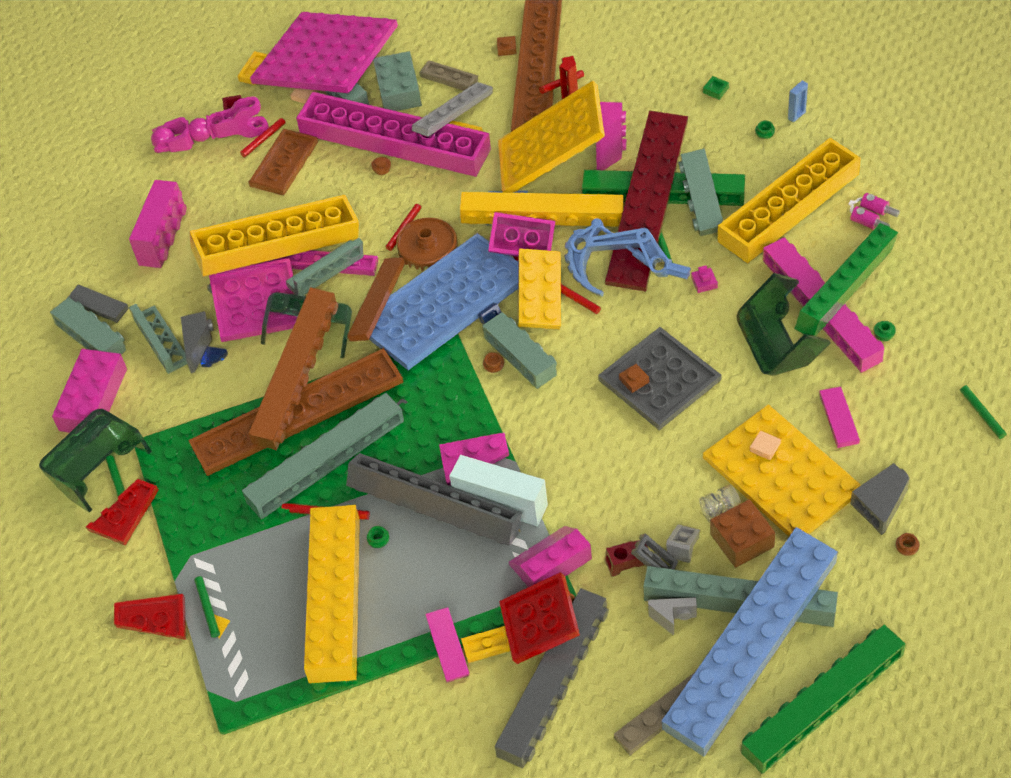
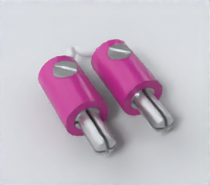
[848,192,900,229]

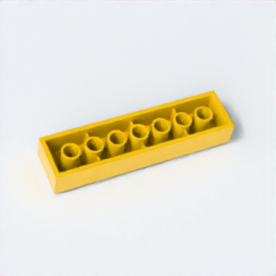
[718,138,861,264]
[190,195,359,277]
[304,505,360,683]

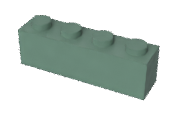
[678,148,723,236]
[50,297,126,354]
[482,312,557,389]

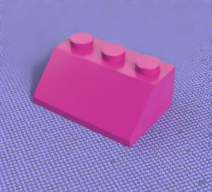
[596,102,627,170]
[488,212,555,256]
[508,526,592,587]

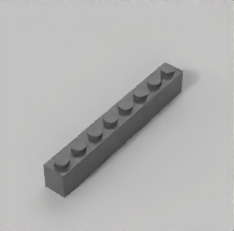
[346,453,522,546]
[495,588,609,769]

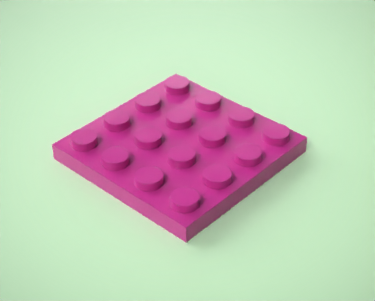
[209,258,300,342]

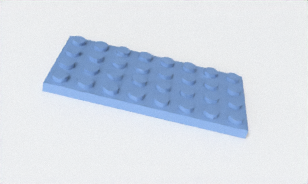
[353,233,518,370]

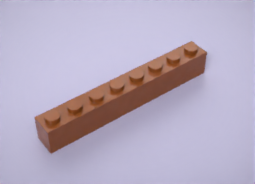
[248,287,338,450]

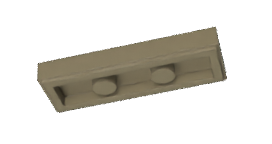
[419,60,478,91]

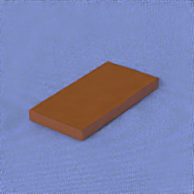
[249,128,318,196]

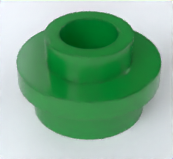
[755,120,775,139]
[874,321,896,341]
[367,526,390,548]

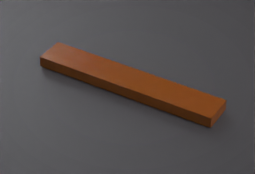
[347,257,405,341]

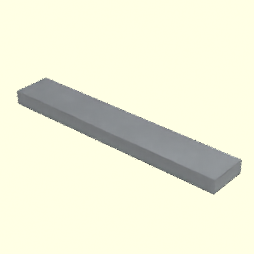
[412,82,493,137]

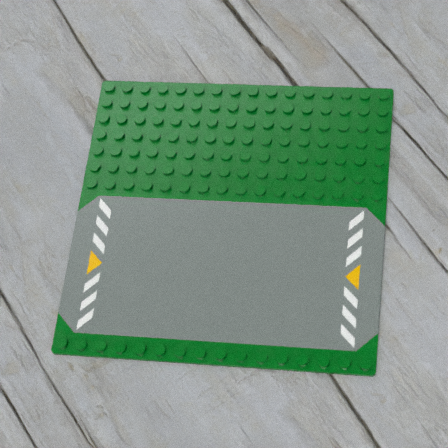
[133,334,577,735]

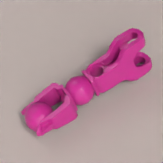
[151,96,269,153]

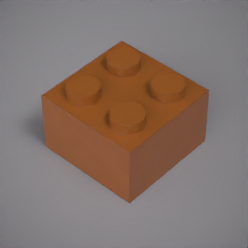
[710,499,775,568]

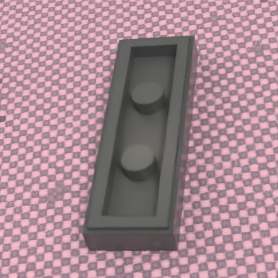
[66,284,129,323]

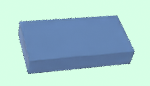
[788,80,808,122]

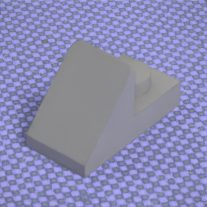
[666,524,700,563]
[648,598,697,635]

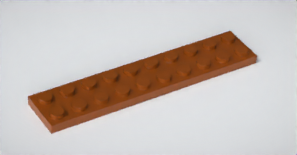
[511,0,562,132]
[188,348,403,476]

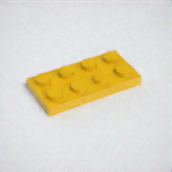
[518,249,561,330]

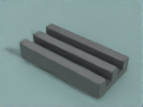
[631,533,678,570]

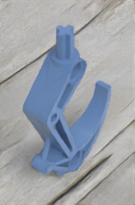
[564,218,691,297]

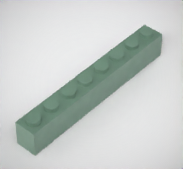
[242,393,404,519]
[644,566,838,627]

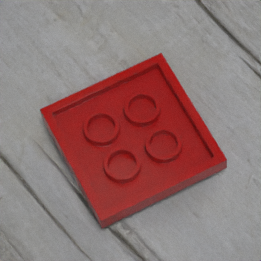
[499,572,580,664]

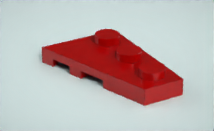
[86,479,159,546]
[114,594,186,640]

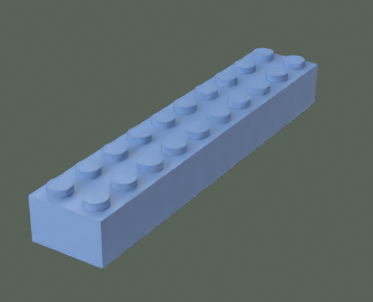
[662,527,838,757]

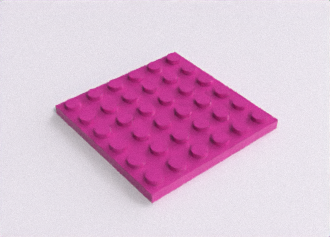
[250,12,398,93]

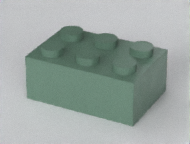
[373,51,422,111]

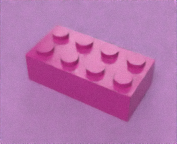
[129,180,187,268]
[52,349,127,437]

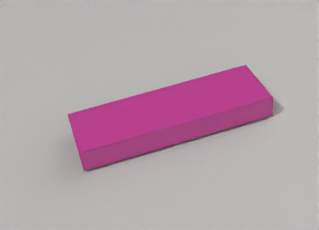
[819,387,860,448]
[425,607,470,683]

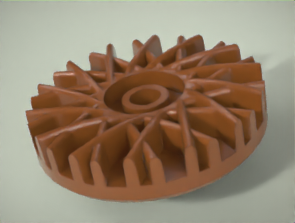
[396,217,458,271]

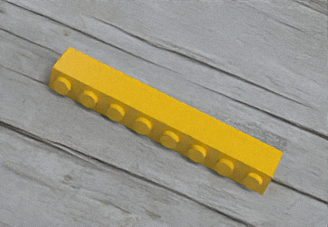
[460,192,623,227]

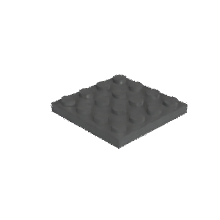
[598,327,722,430]

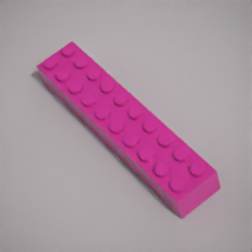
[296,92,491,177]

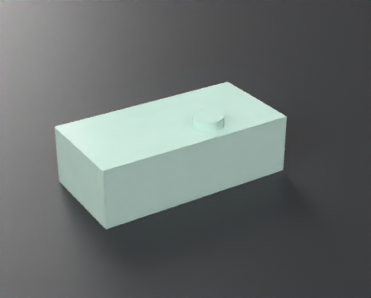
[450,455,548,527]

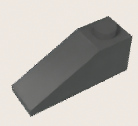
[181,311,214,373]

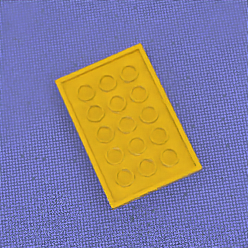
[498,81,605,193]
[703,404,861,537]

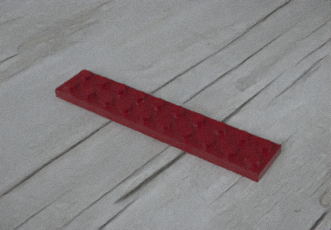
[605,110,688,292]

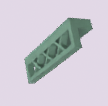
[286,238,364,298]
[129,304,187,374]

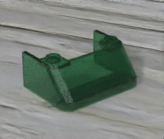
[737,273,831,376]
[261,291,352,358]
[39,409,152,512]

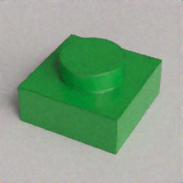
[703,76,729,100]

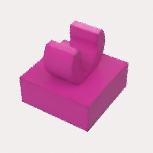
[691,265,718,293]

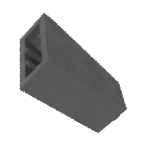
[851,463,910,535]

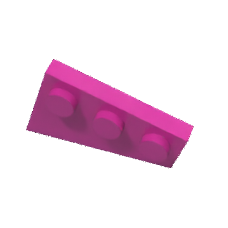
[439,433,509,486]

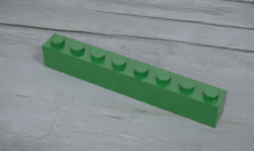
[582,170,745,206]
[794,223,899,339]
[741,624,906,774]

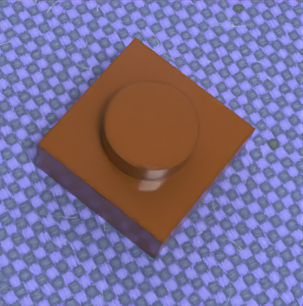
[497,36,517,56]
[619,364,650,393]

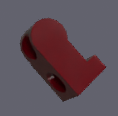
[605,540,648,577]

